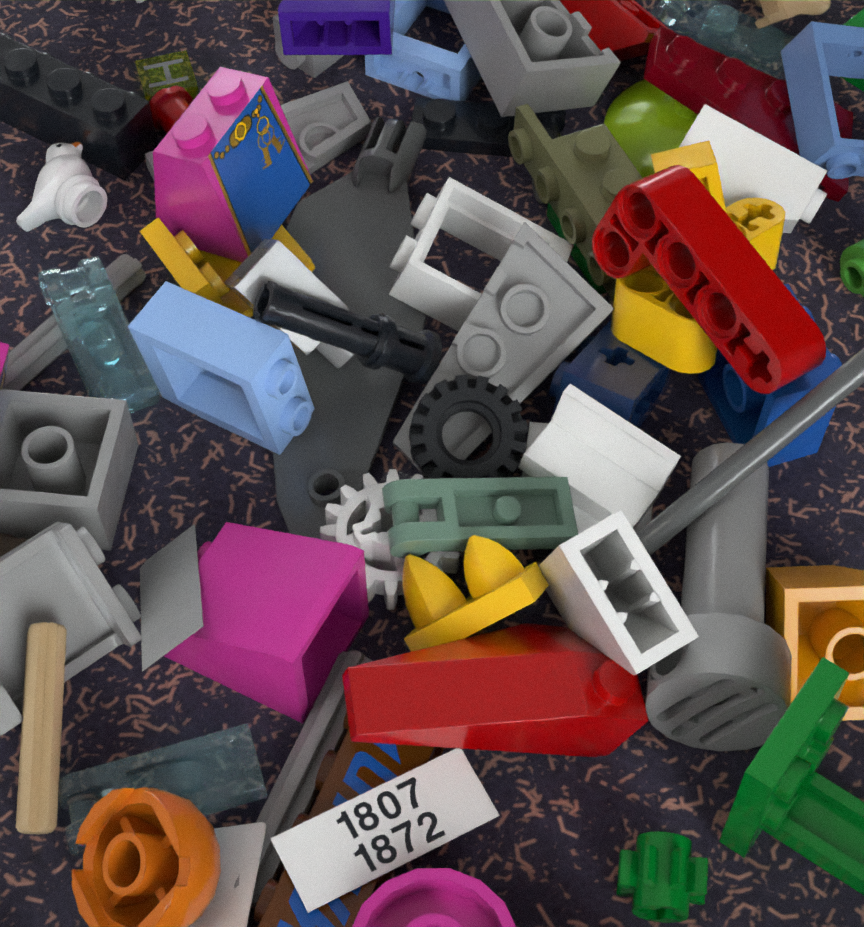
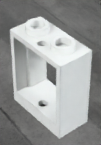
[389,177,574,332]

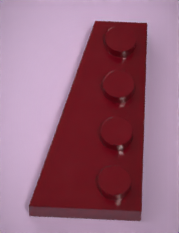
[644,26,853,202]

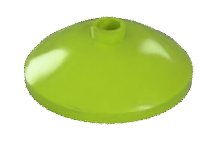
[604,79,698,178]

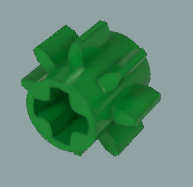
[617,831,708,923]

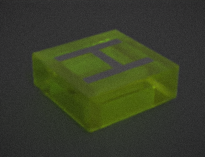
[135,50,199,101]

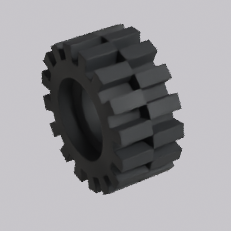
[409,374,528,479]

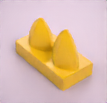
[402,535,549,652]

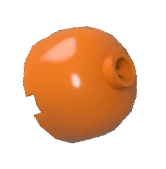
[72,787,221,927]

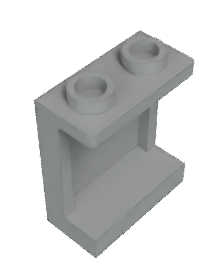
[0,522,141,736]

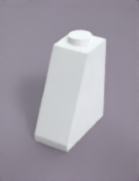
[679,104,827,233]
[539,509,699,675]

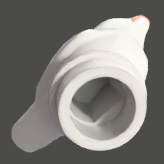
[16,142,107,232]

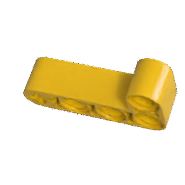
[611,197,786,374]

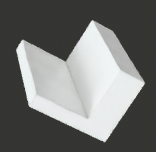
[518,384,681,529]

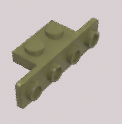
[508,104,642,302]

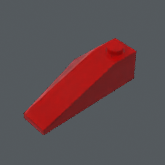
[342,623,649,757]

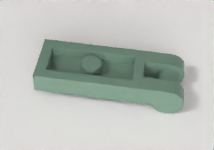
[382,477,578,558]

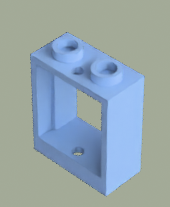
[364,0,481,101]
[128,281,315,455]

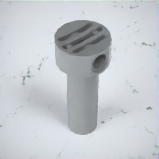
[645,442,792,751]

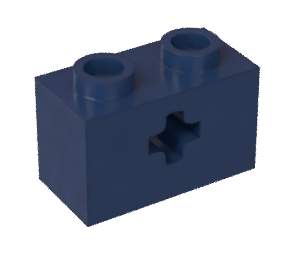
[549,319,672,428]

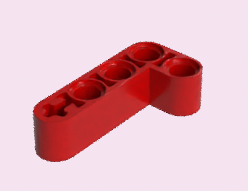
[592,165,826,394]

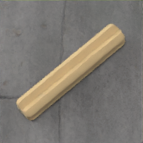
[16,622,67,835]

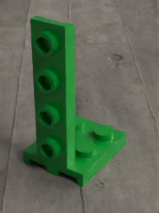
[719,657,864,896]

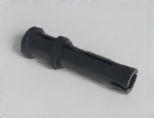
[253,281,442,385]

